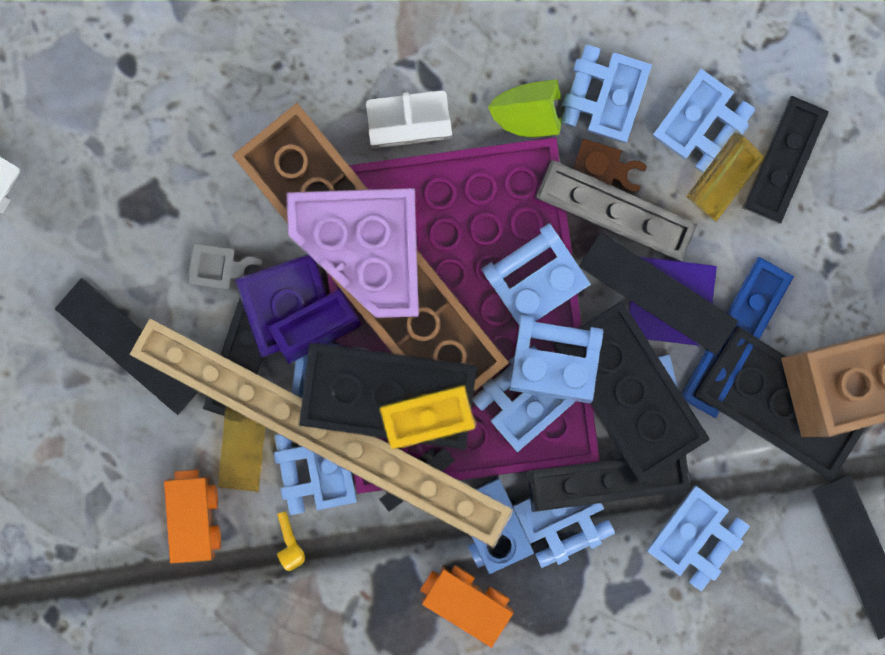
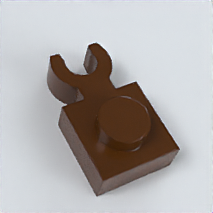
[573,138,647,192]

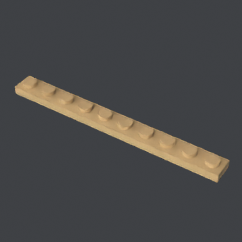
[130,319,514,548]

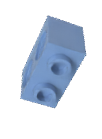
[468,476,534,574]

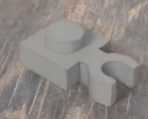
[187,243,262,290]

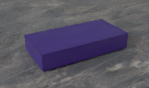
[268,289,361,364]

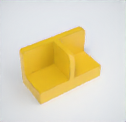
[380,385,476,450]

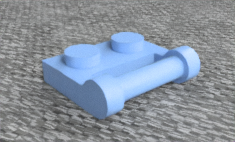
[481,223,591,325]
[509,315,603,404]

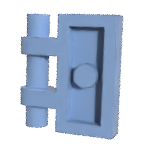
[561,45,652,144]
[652,69,755,176]
[473,345,576,452]
[273,434,357,515]
[646,485,750,592]
[512,497,615,568]

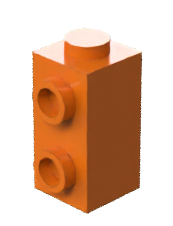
[164,469,221,563]
[419,565,513,648]

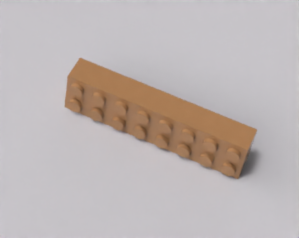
[232,103,509,391]

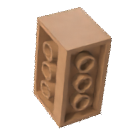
[781,331,885,437]

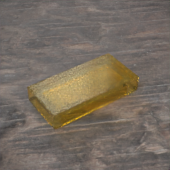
[686,132,765,222]
[218,406,266,492]

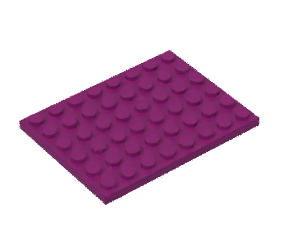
[327,137,600,494]

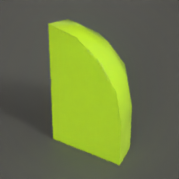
[488,79,562,137]

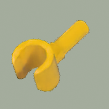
[277,511,305,571]

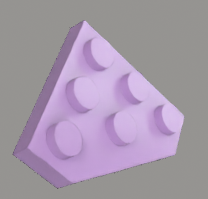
[287,189,419,318]

